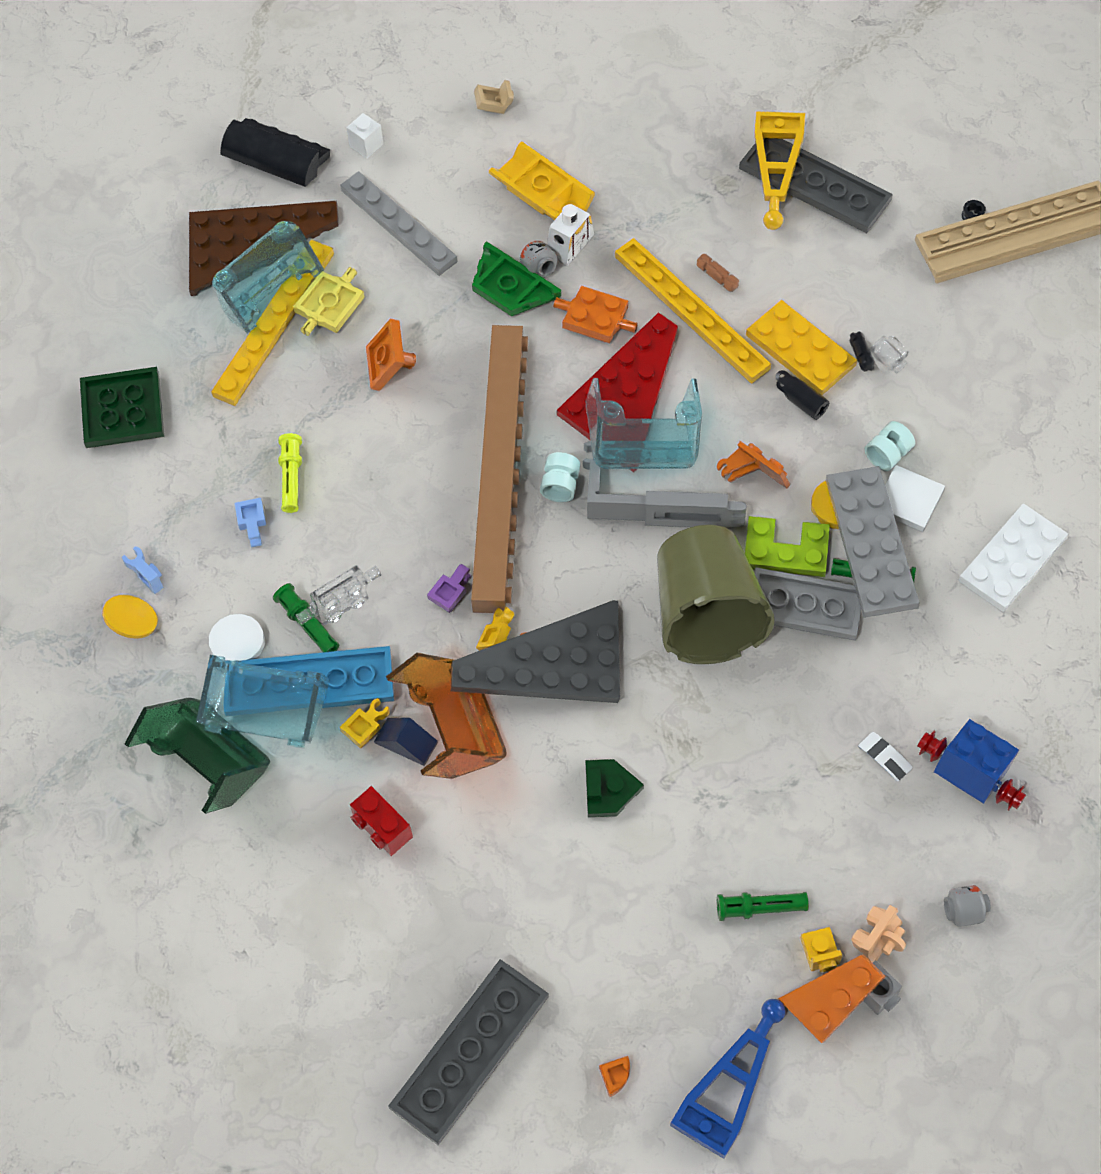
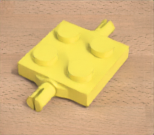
[293,267,365,336]

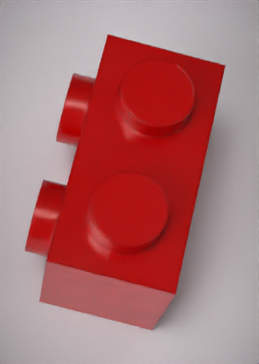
[349,786,413,856]

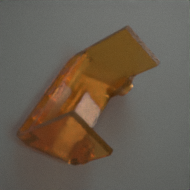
[386,653,507,779]

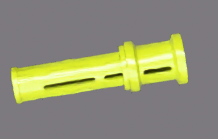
[278,433,302,513]

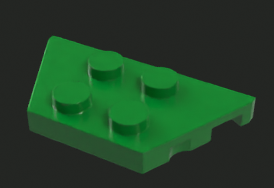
[472,241,561,316]

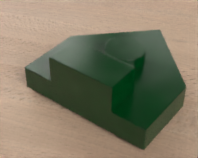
[585,759,644,818]

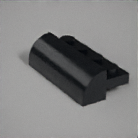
[220,118,330,187]

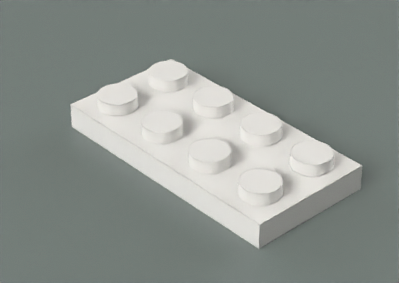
[958,503,1068,613]

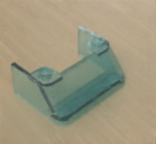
[585,378,702,469]

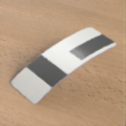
[858,732,912,781]

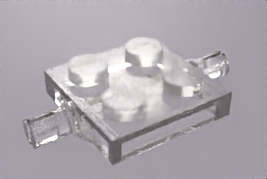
[296,565,381,626]

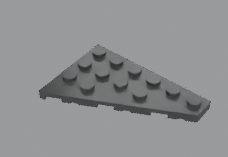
[451,600,620,703]

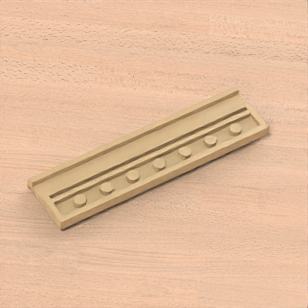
[915,180,1101,283]

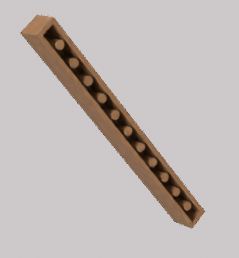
[471,325,528,613]

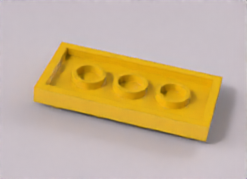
[746,300,857,395]

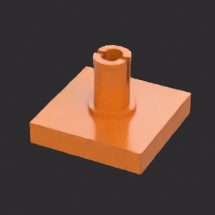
[366,318,416,391]

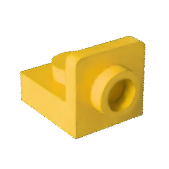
[800,927,842,973]

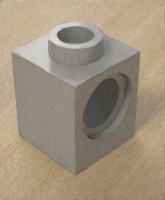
[864,960,902,1015]

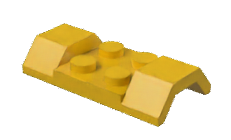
[488,141,595,220]

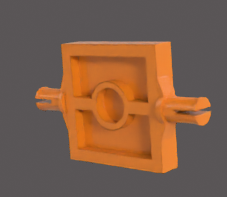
[553,286,638,343]

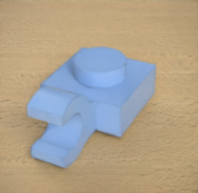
[234,498,266,547]
[122,546,163,594]

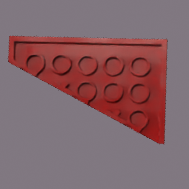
[557,312,678,473]

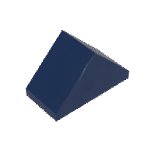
[374,718,438,766]

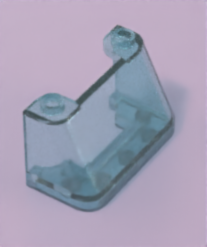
[212,221,324,334]
[196,654,329,748]

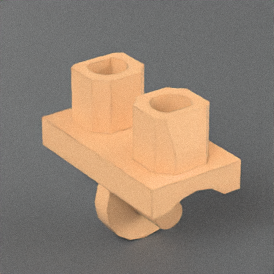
[851,905,906,963]

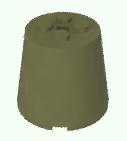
[657,525,775,664]

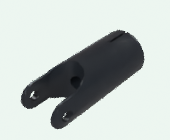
[776,370,830,420]

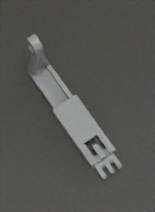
[583,441,747,528]

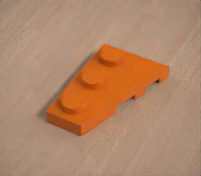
[778,954,886,1043]

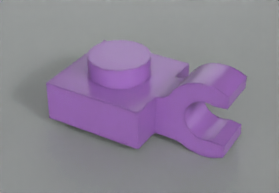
[427,564,471,613]

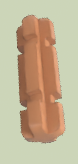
[697,254,739,292]

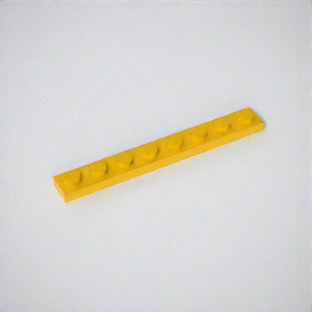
[615,238,771,384]
[211,240,334,406]

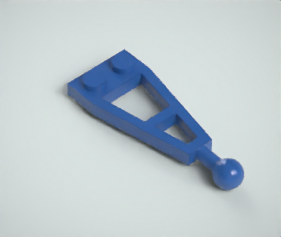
[670,999,786,1159]

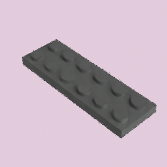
[739,138,893,234]
[388,959,549,1145]

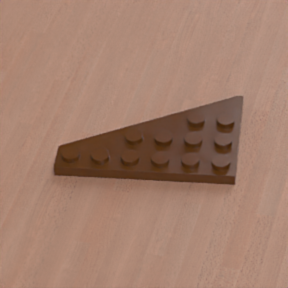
[189,200,339,296]

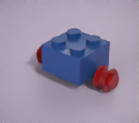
[917,719,1026,811]

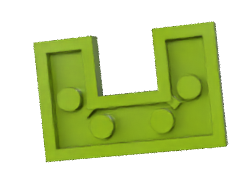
[745,516,830,577]

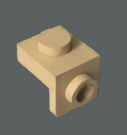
[474,80,514,114]

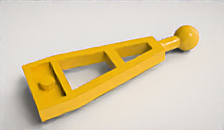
[755,111,805,230]

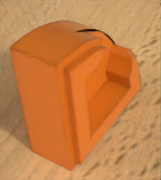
[599,1056,630,1097]

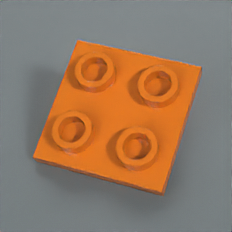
[717,441,790,489]

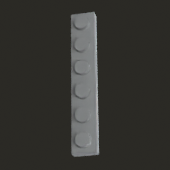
[340,171,458,276]

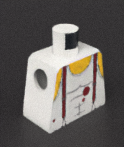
[548,204,594,266]

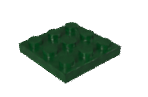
[80,366,164,448]

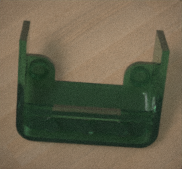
[124,698,270,814]

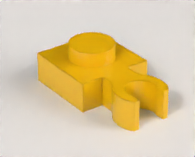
[476,607,514,651]
[340,698,390,749]

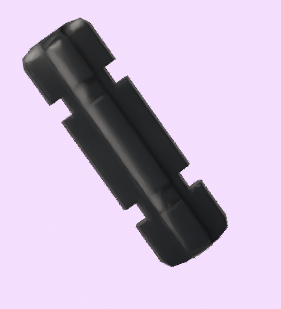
[849,331,875,372]

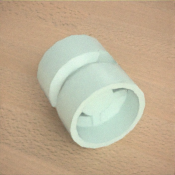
[865,421,915,471]
[540,452,580,502]

